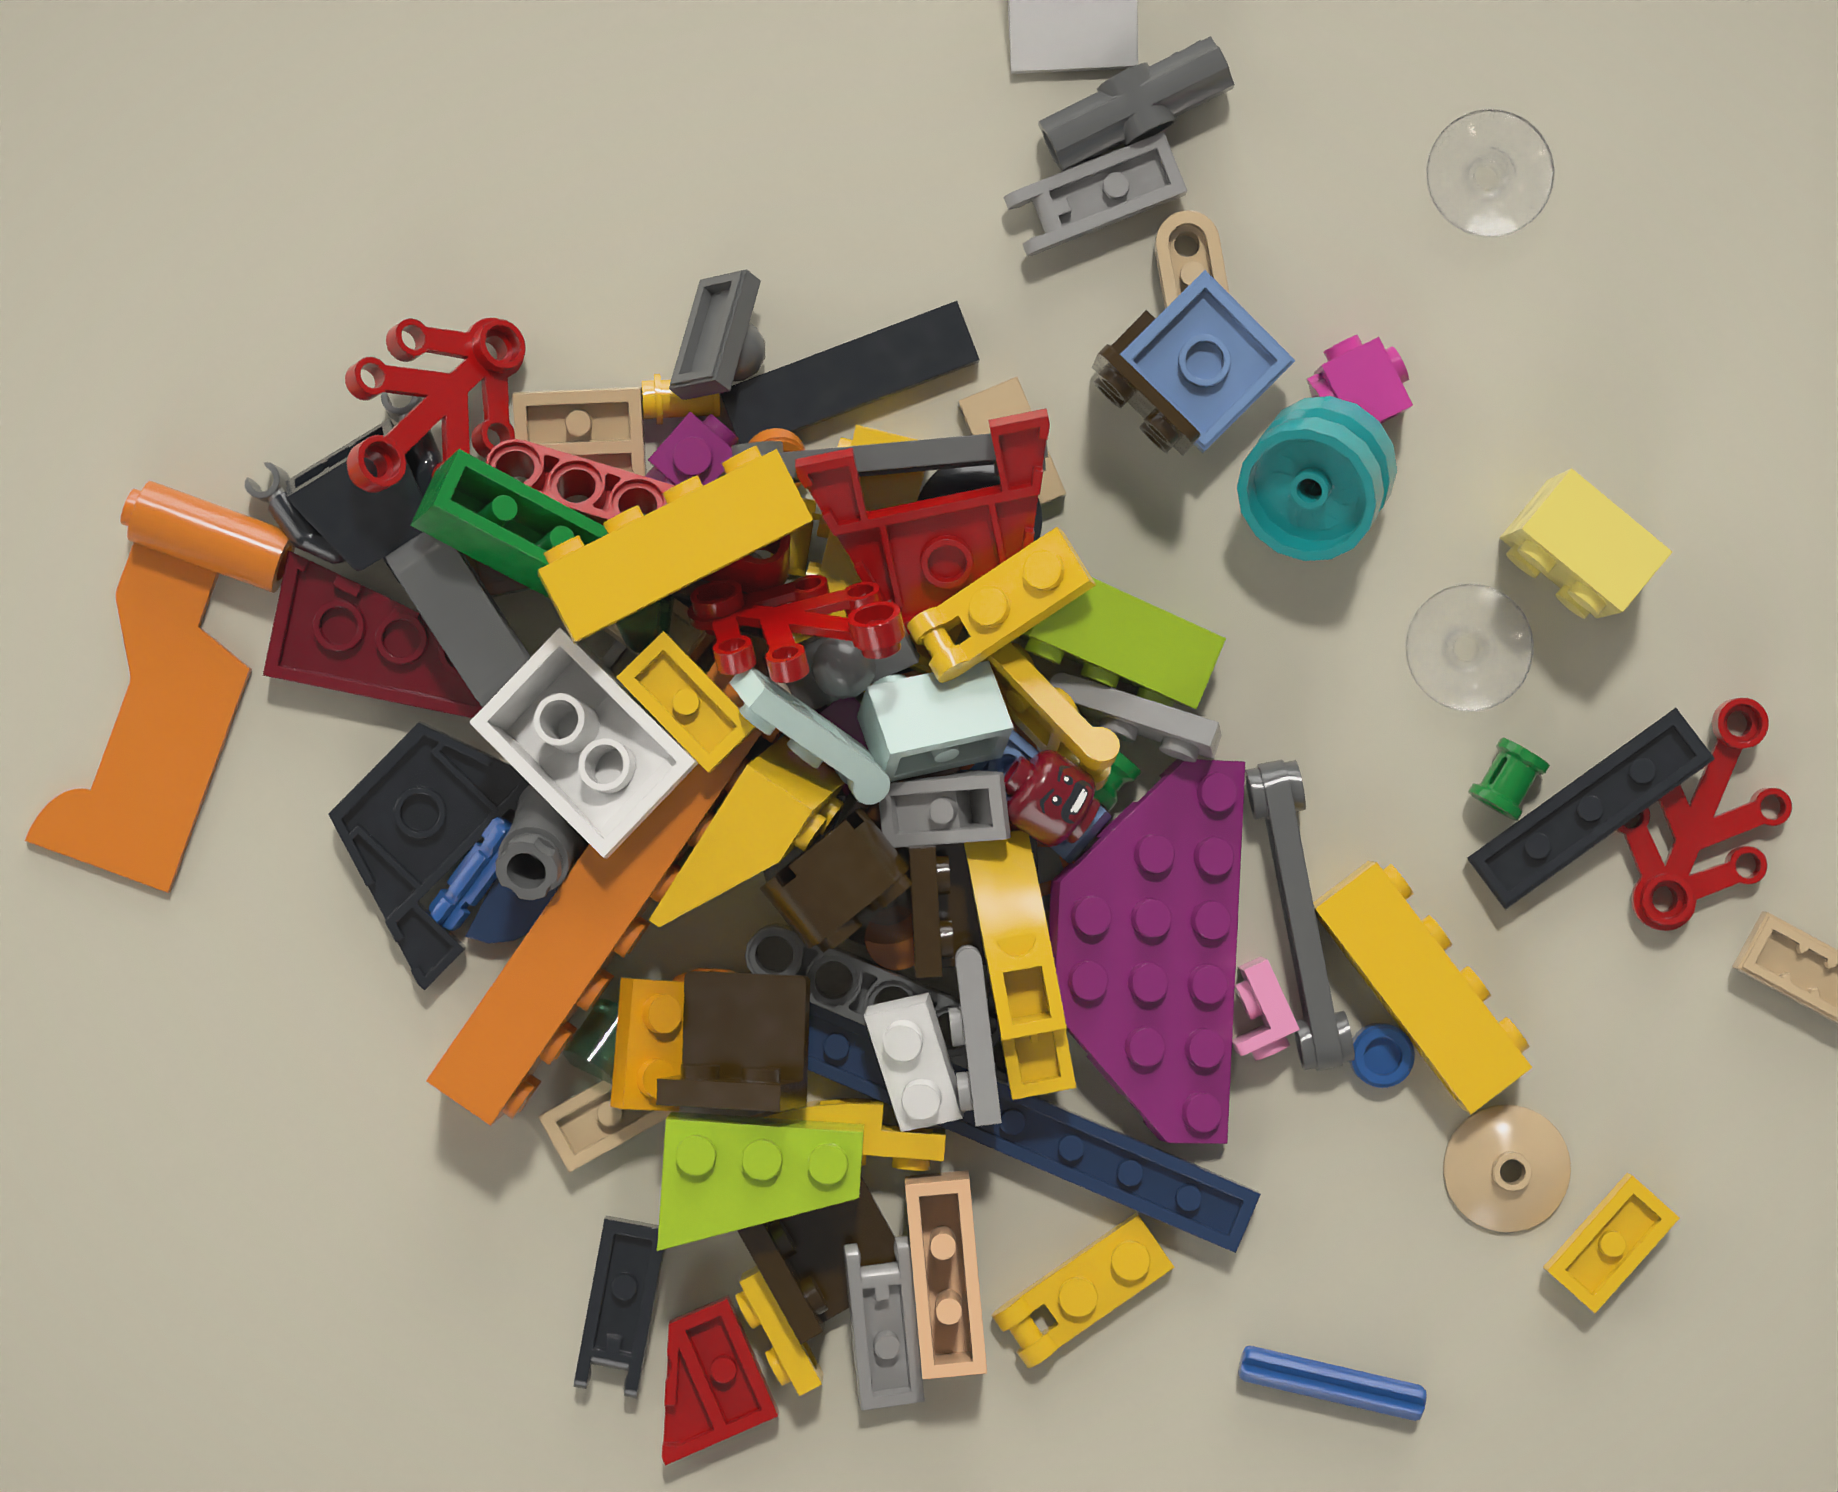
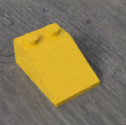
[649,735,845,927]

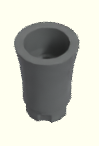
[496,784,589,900]

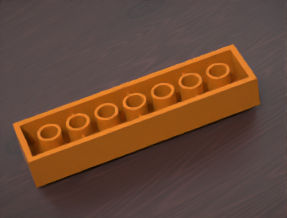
[426,661,791,1126]

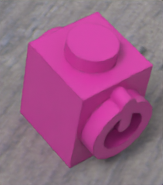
[1307,334,1413,424]

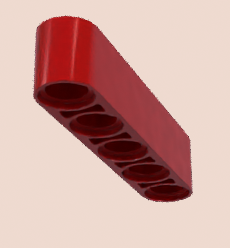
[486,439,791,593]

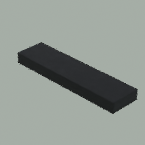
[720,301,980,444]
[1467,708,1715,910]

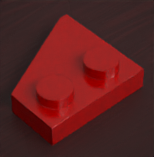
[661,1295,779,1466]

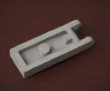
[1003,132,1187,257]
[1049,673,1222,762]
[948,945,1002,1126]
[843,1236,925,1411]

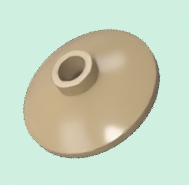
[1443,1104,1571,1232]

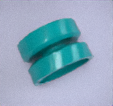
[1237,396,1397,561]

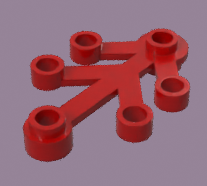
[345,317,526,493]
[687,575,905,683]
[1617,698,1792,931]

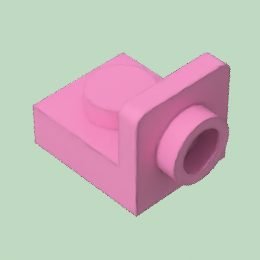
[1232,956,1300,1061]

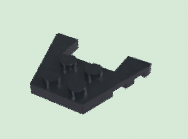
[328,721,530,990]

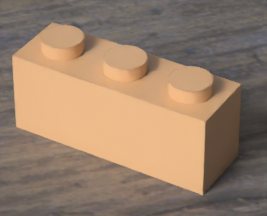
[905,1170,987,1379]

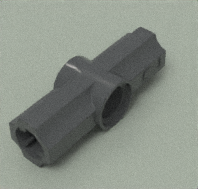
[1038,36,1235,172]

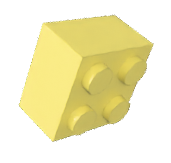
[1500,468,1672,619]

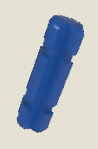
[429,817,512,931]

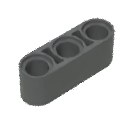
[386,532,531,707]

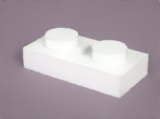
[864,992,965,1132]

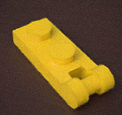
[907,527,1096,683]
[981,642,1120,791]
[991,1212,1175,1369]

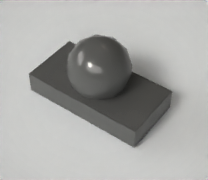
[669,269,766,400]
[786,600,920,710]

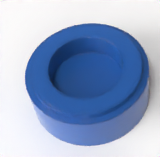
[1349,1023,1415,1088]

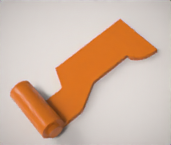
[24,481,295,893]

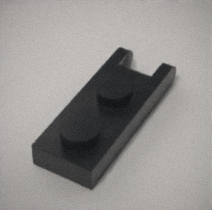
[573,1216,665,1399]

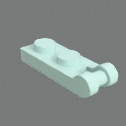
[729,667,890,805]

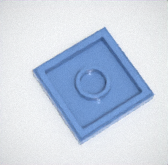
[1120,270,1295,453]

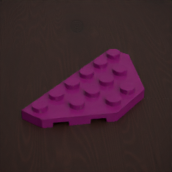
[1049,759,1246,1144]

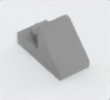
[879,770,1011,848]

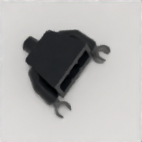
[244,393,442,584]

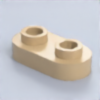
[1154,210,1230,309]

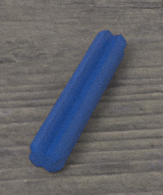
[1238,1345,1427,1421]

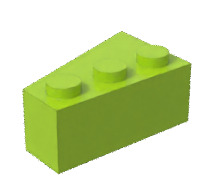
[1019,577,1226,709]
[657,1111,865,1251]

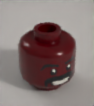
[1004,750,1100,846]

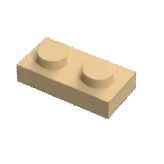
[538,1074,683,1173]

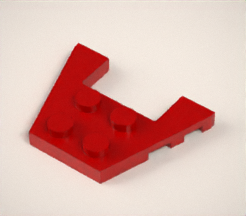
[795,408,1050,634]

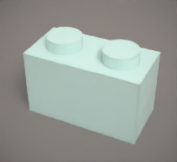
[857,661,1014,782]

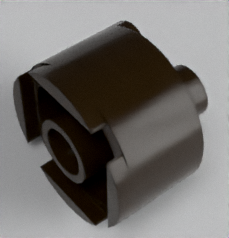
[759,807,913,953]

